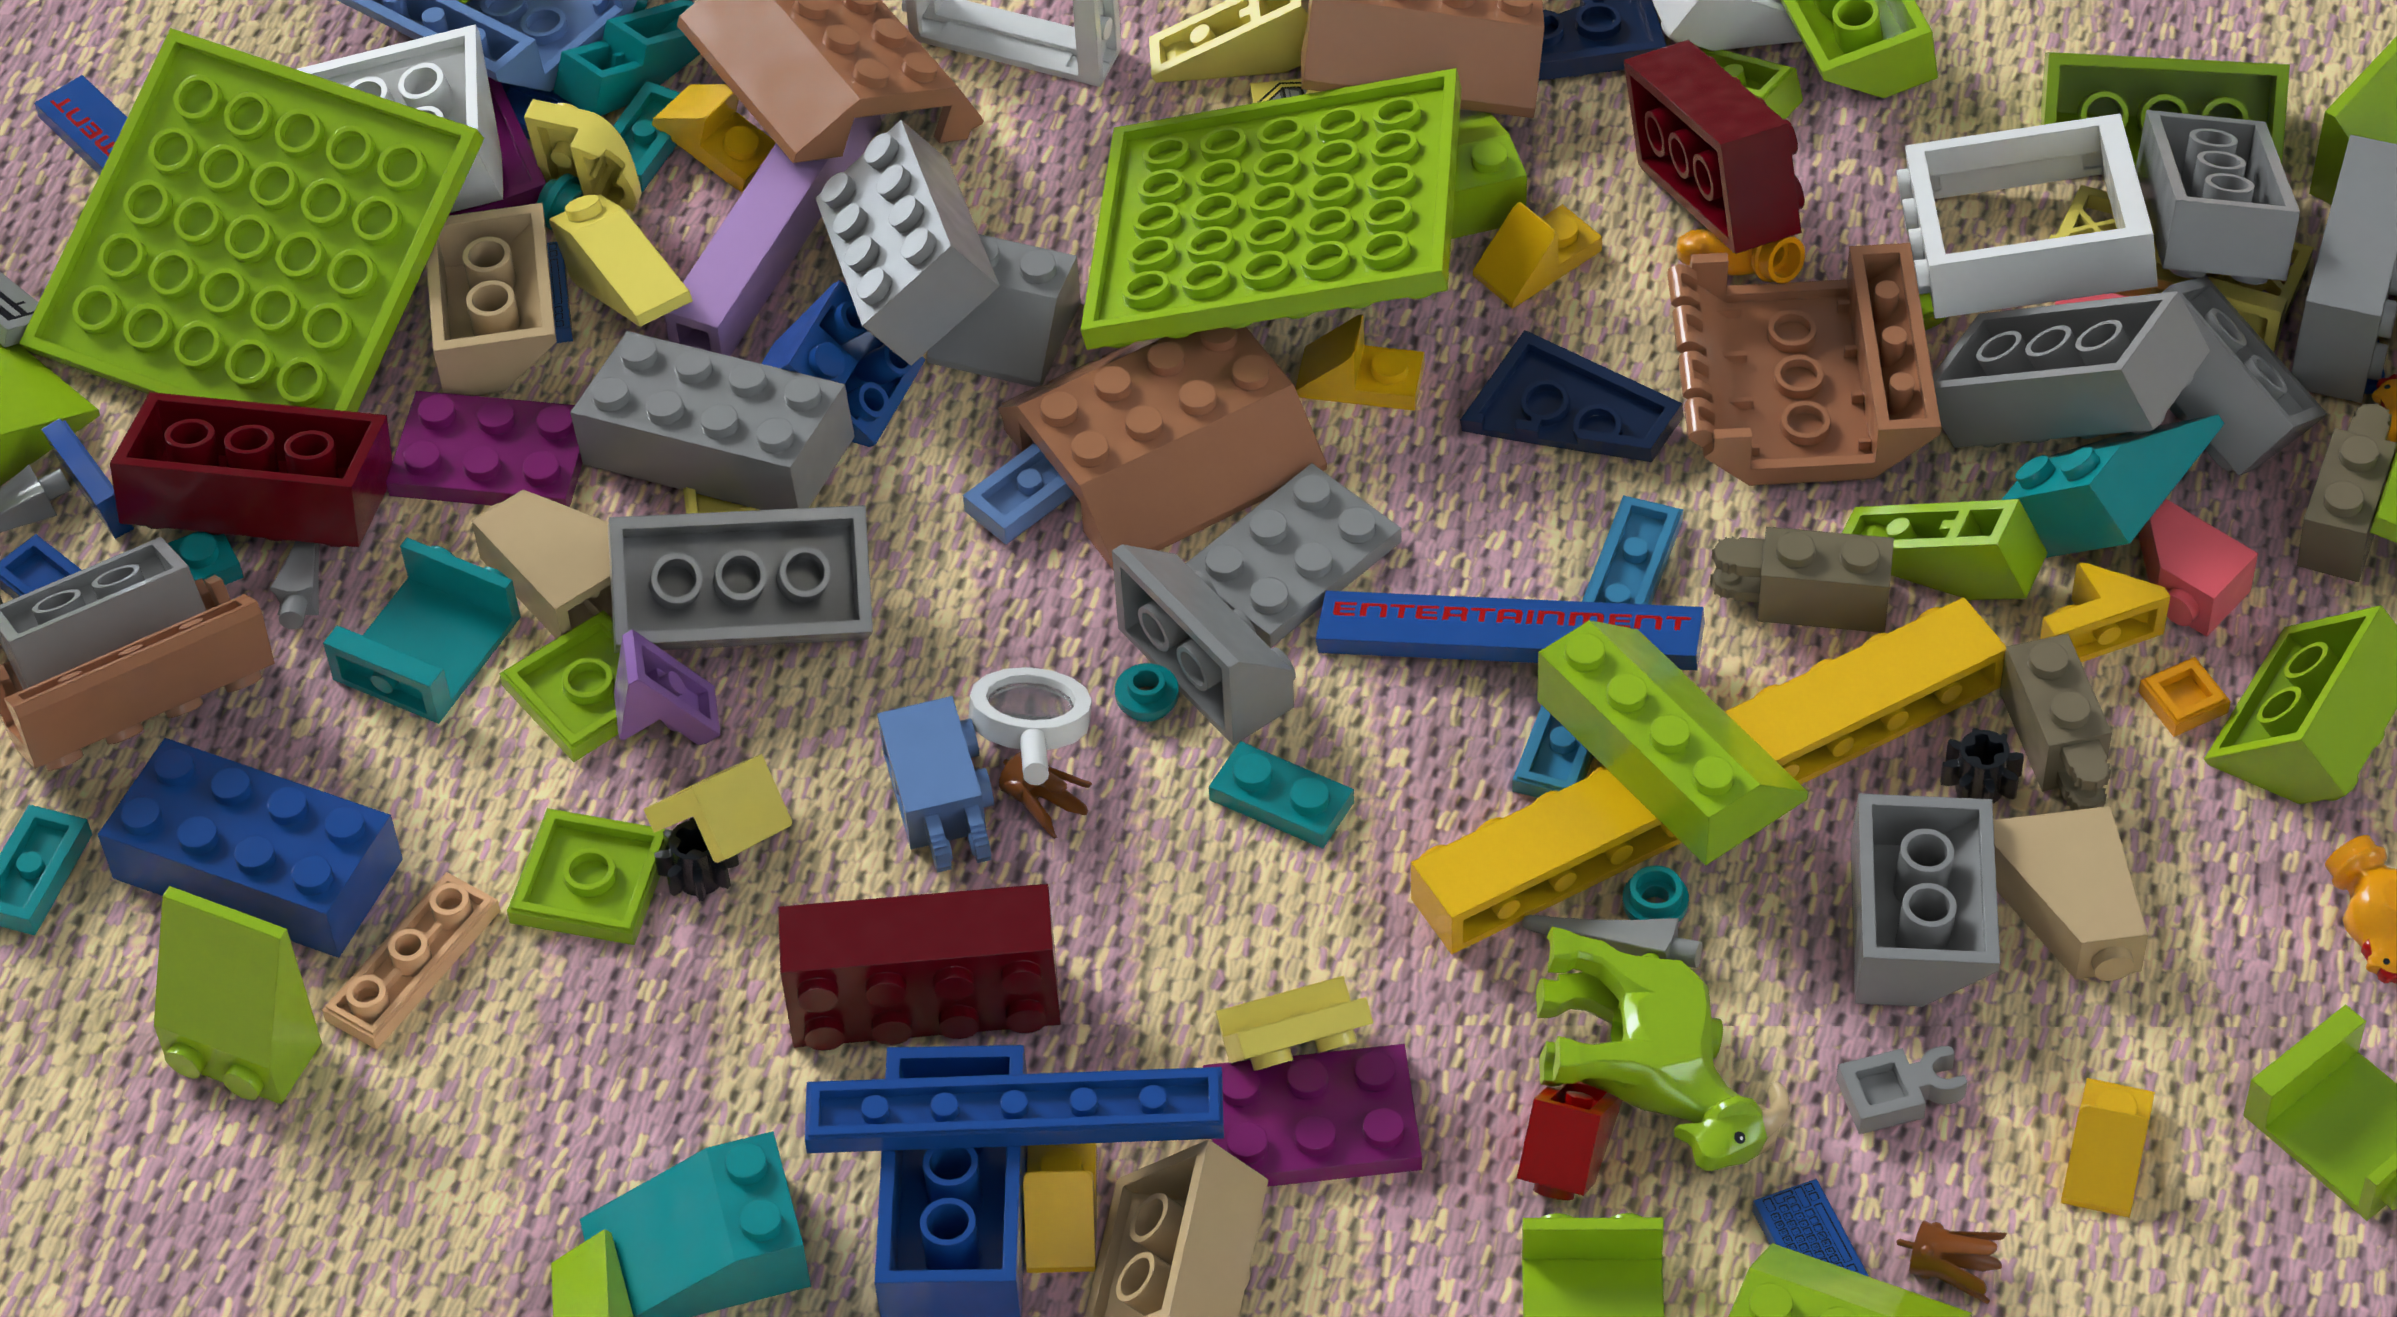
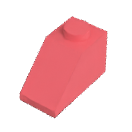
[2139,499,2258,637]

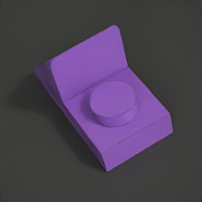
[614,629,721,745]

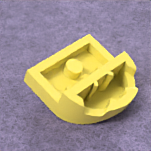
[524,99,642,212]
[1215,976,1373,1071]

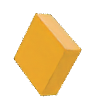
[2138,657,2231,737]

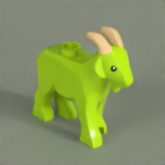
[1536,926,1791,1171]

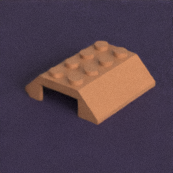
[677,0,984,163]
[1301,0,1544,118]
[1667,243,1941,486]
[997,327,1327,570]
[0,575,275,771]

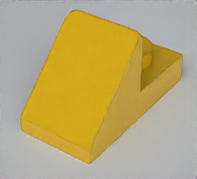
[652,84,776,192]
[1473,202,1602,309]
[1295,314,1425,411]
[2040,562,2171,662]
[2061,1078,2155,1218]
[1023,1143,1098,1273]

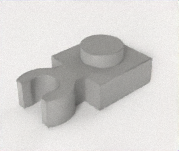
[1836,1046,1967,1135]

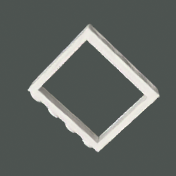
[902,0,1122,87]
[1896,113,2158,319]

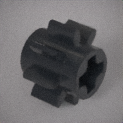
[1940,728,2024,805]
[654,817,739,901]

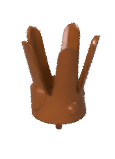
[999,751,1092,839]
[1896,1220,2007,1304]

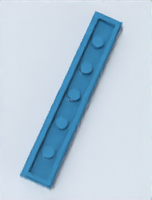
[1512,495,1683,798]

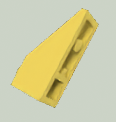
[1149,0,1309,83]
[549,194,693,327]

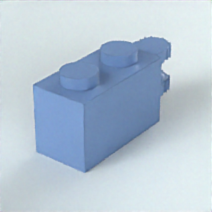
[877,696,994,873]

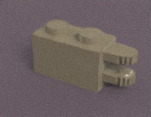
[2297,403,2397,582]
[1710,527,1894,633]
[2000,633,2112,811]

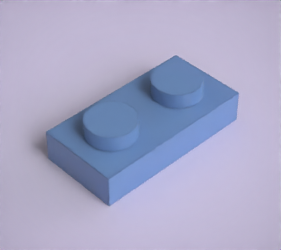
[963,443,1074,545]

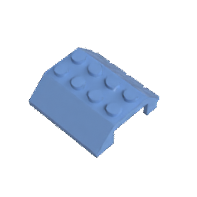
[337,0,637,92]

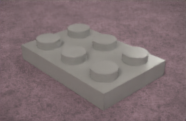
[1186,463,1402,648]

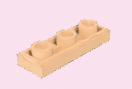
[322,872,501,1050]

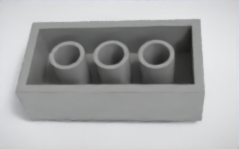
[2136,110,2300,285]
[815,120,1000,366]
[2291,135,2397,403]
[1933,291,2210,448]
[570,331,855,510]
[608,505,873,653]

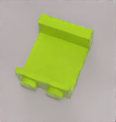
[2243,1004,2397,1221]
[1522,1213,1664,1317]

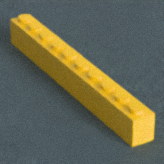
[1411,597,2006,955]

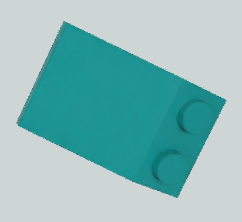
[2001,414,2225,558]
[580,1131,811,1317]

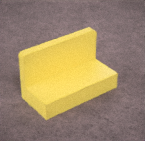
[643,754,792,863]

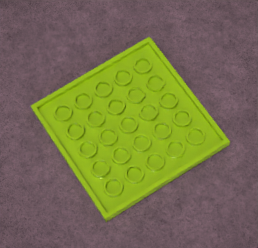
[19,28,484,412]
[1080,68,1462,350]

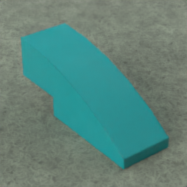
[553,0,700,116]

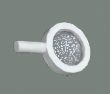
[968,667,1092,785]

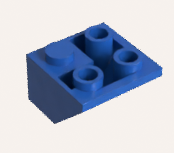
[761,280,926,447]

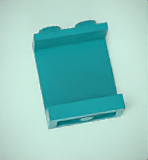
[323,538,521,724]

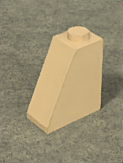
[471,490,613,639]
[1993,806,2148,981]

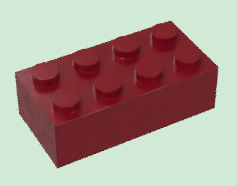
[1624,40,1805,254]
[110,392,393,547]
[778,884,1061,1051]

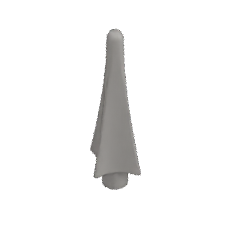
[0,464,72,533]
[270,541,319,629]
[1522,915,1703,968]

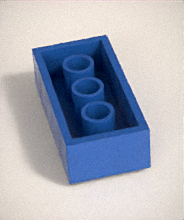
[98,738,403,958]
[875,1045,1027,1317]

